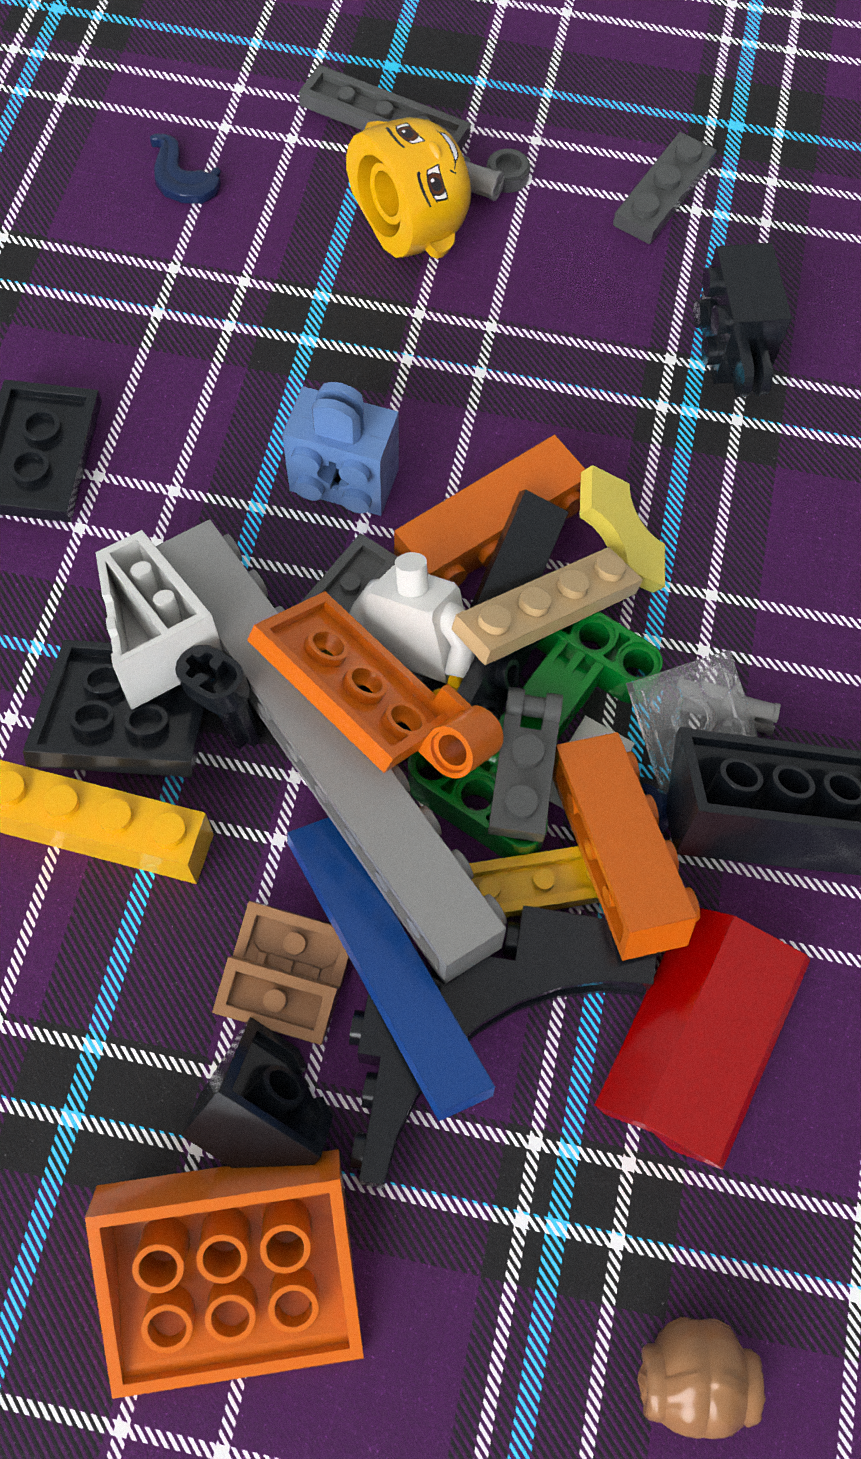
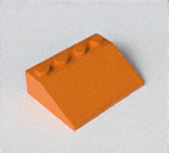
[85,1149,364,1399]

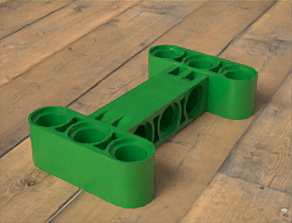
[408,612,663,858]

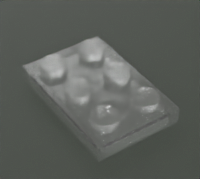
[626,650,758,795]

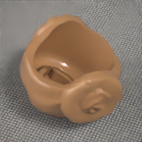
[638,1317,766,1439]

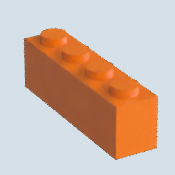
[394,434,585,586]
[552,732,700,961]

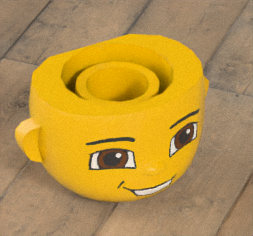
[346,117,471,259]

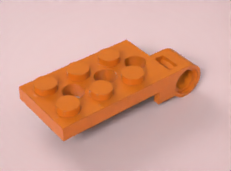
[247,591,504,779]

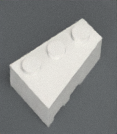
[96,530,224,710]

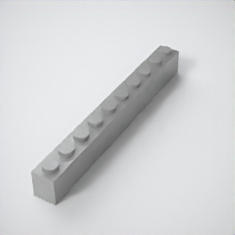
[156,519,507,985]

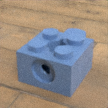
[282,382,399,516]

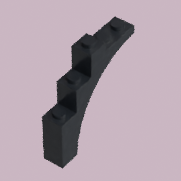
[349,905,656,1189]

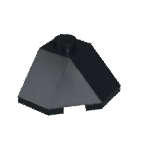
[181,1017,333,1168]

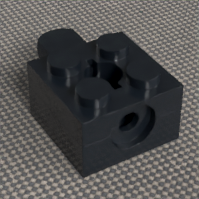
[693,243,792,397]

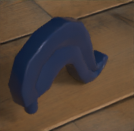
[150,133,221,204]

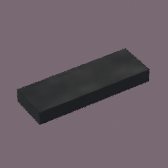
[470,489,569,608]

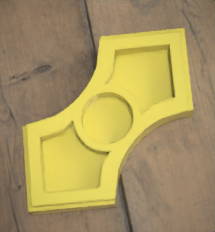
[580,465,665,593]

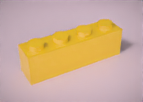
[0,760,214,884]

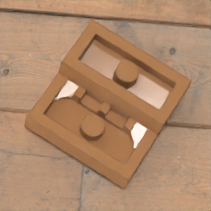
[212,901,350,1045]

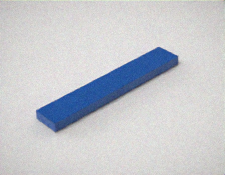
[287,817,495,1121]

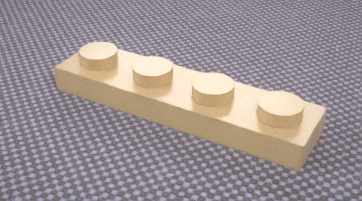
[451,547,643,665]

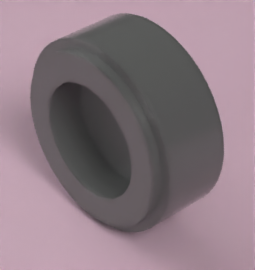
[487,148,530,193]

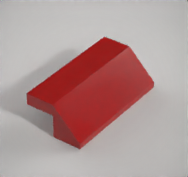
[594,908,810,1170]

